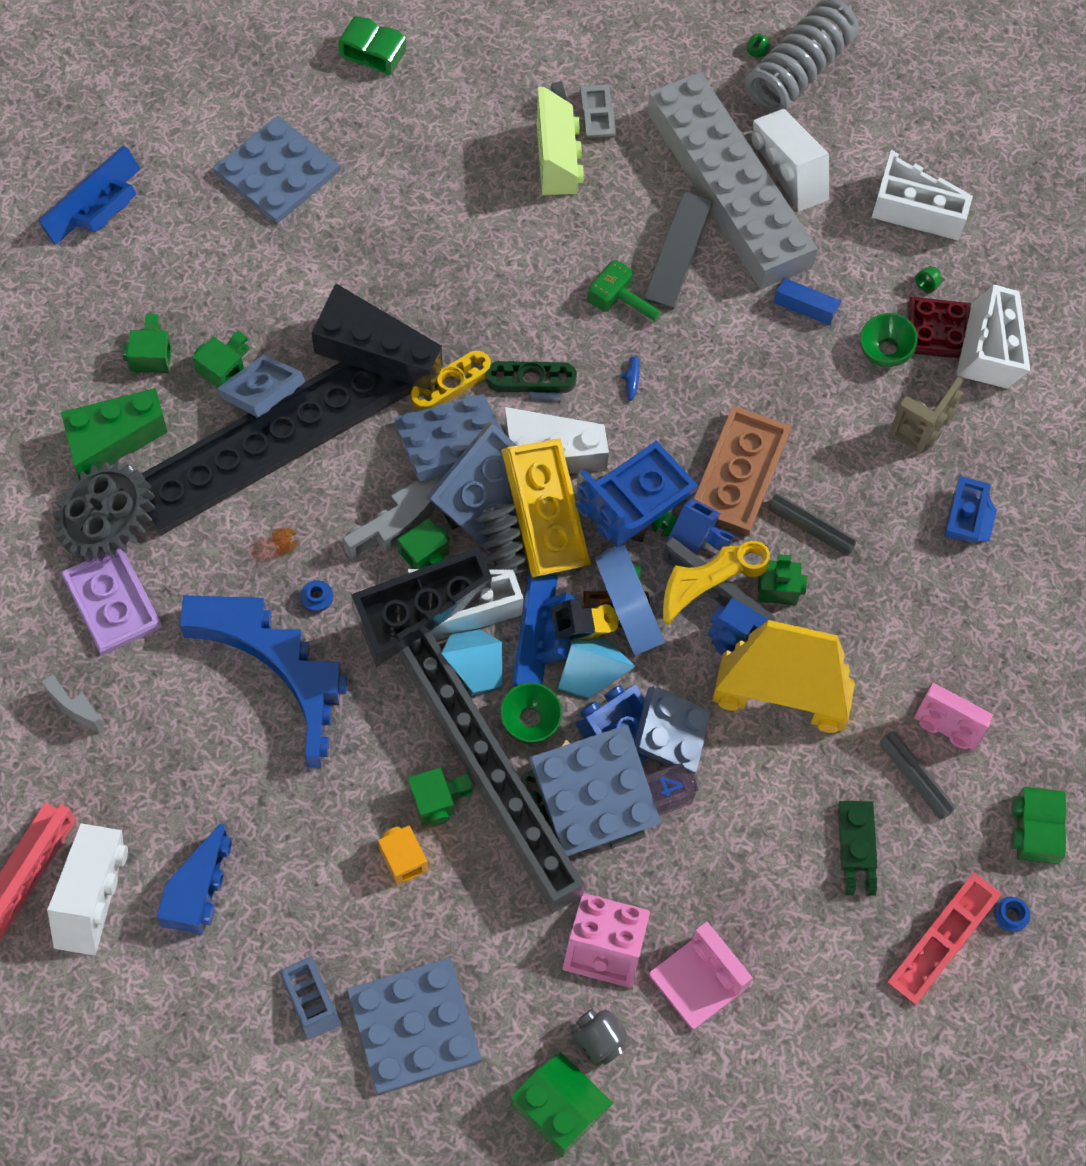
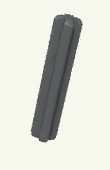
[768,494,857,555]
[880,731,955,819]

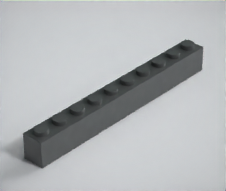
[397,631,585,913]

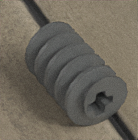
[475,503,529,574]

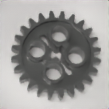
[52,461,155,562]

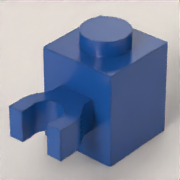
[668,498,734,554]

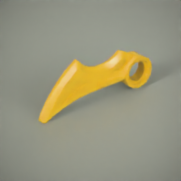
[663,541,770,625]

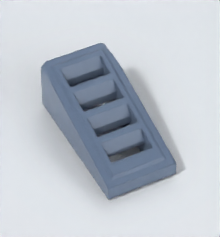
[279,956,342,1040]

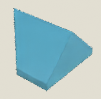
[441,629,503,696]
[557,637,636,699]

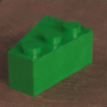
[61,388,168,480]

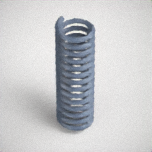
[529,391,561,403]

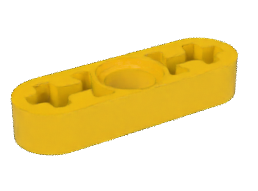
[411,351,491,411]

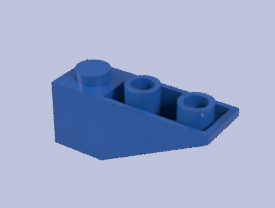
[157,824,232,934]

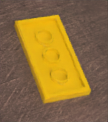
[501,438,591,578]

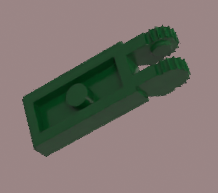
[838,801,877,896]

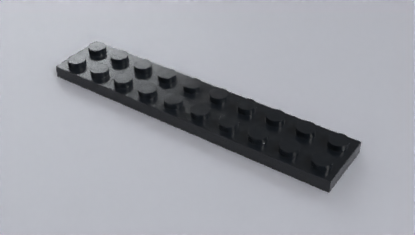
[141,362,414,535]

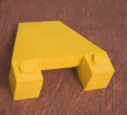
[712,620,855,733]

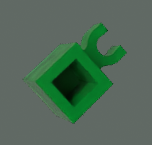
[123,314,172,373]
[192,330,250,388]
[397,518,450,570]
[757,554,807,605]
[408,767,473,826]

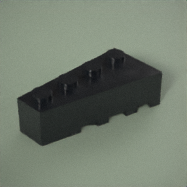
[311,283,443,391]
[351,548,492,667]

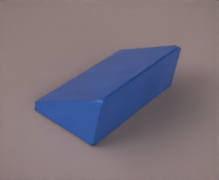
[774,278,842,325]

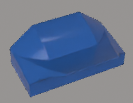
[944,476,997,543]

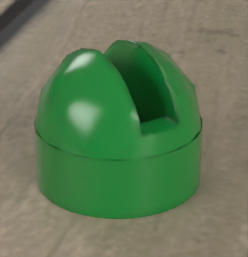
[746,33,770,58]
[915,266,943,293]
[652,512,677,537]

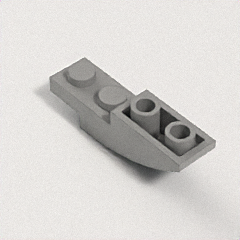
[343,476,443,560]

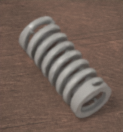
[744,0,859,114]

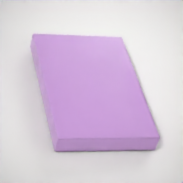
[61,548,162,656]

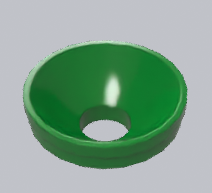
[860,313,917,367]
[500,682,562,744]

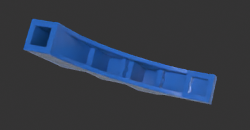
[180,595,347,768]

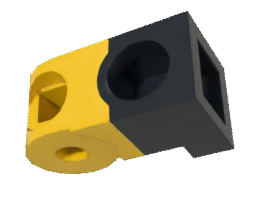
[551,599,619,640]

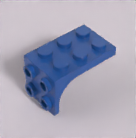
[575,440,698,548]

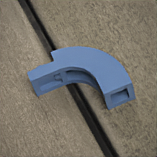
[595,545,665,656]

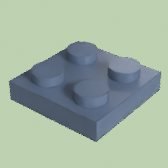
[217,354,305,417]
[634,686,711,775]

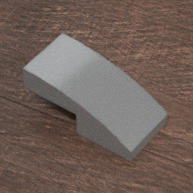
[580,84,616,138]
[41,674,105,733]

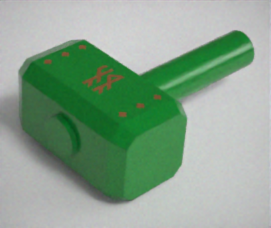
[587,260,661,322]

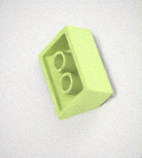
[537,87,584,195]

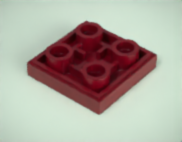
[908,297,971,359]

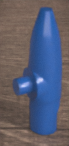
[621,357,640,401]

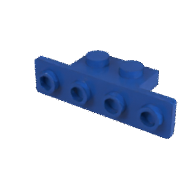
[39,146,140,244]
[512,568,576,687]

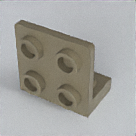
[889,376,964,454]

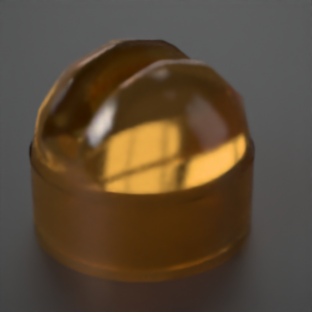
[272,527,298,555]

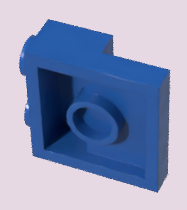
[707,598,769,655]
[574,684,649,763]

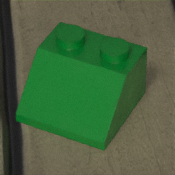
[510,1052,613,1157]

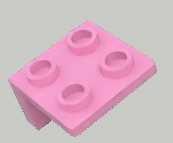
[914,683,993,750]
[562,893,650,988]
[649,922,753,1030]

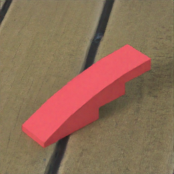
[888,872,1002,1005]

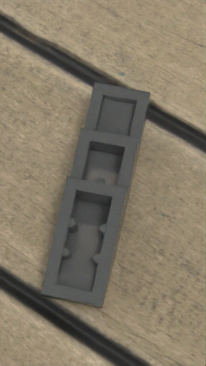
[645,192,713,309]

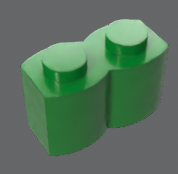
[338,16,406,75]
[1011,787,1066,864]

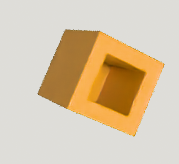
[378,825,429,886]

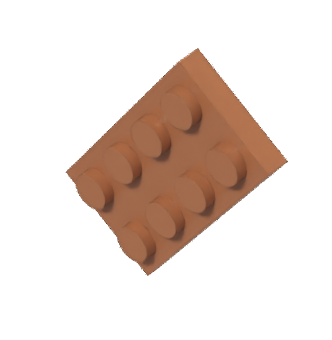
[694,405,792,536]

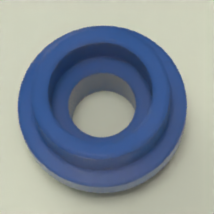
[300,580,333,612]
[994,897,1030,932]

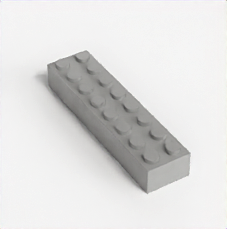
[647,72,818,290]

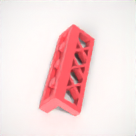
[0,802,77,941]

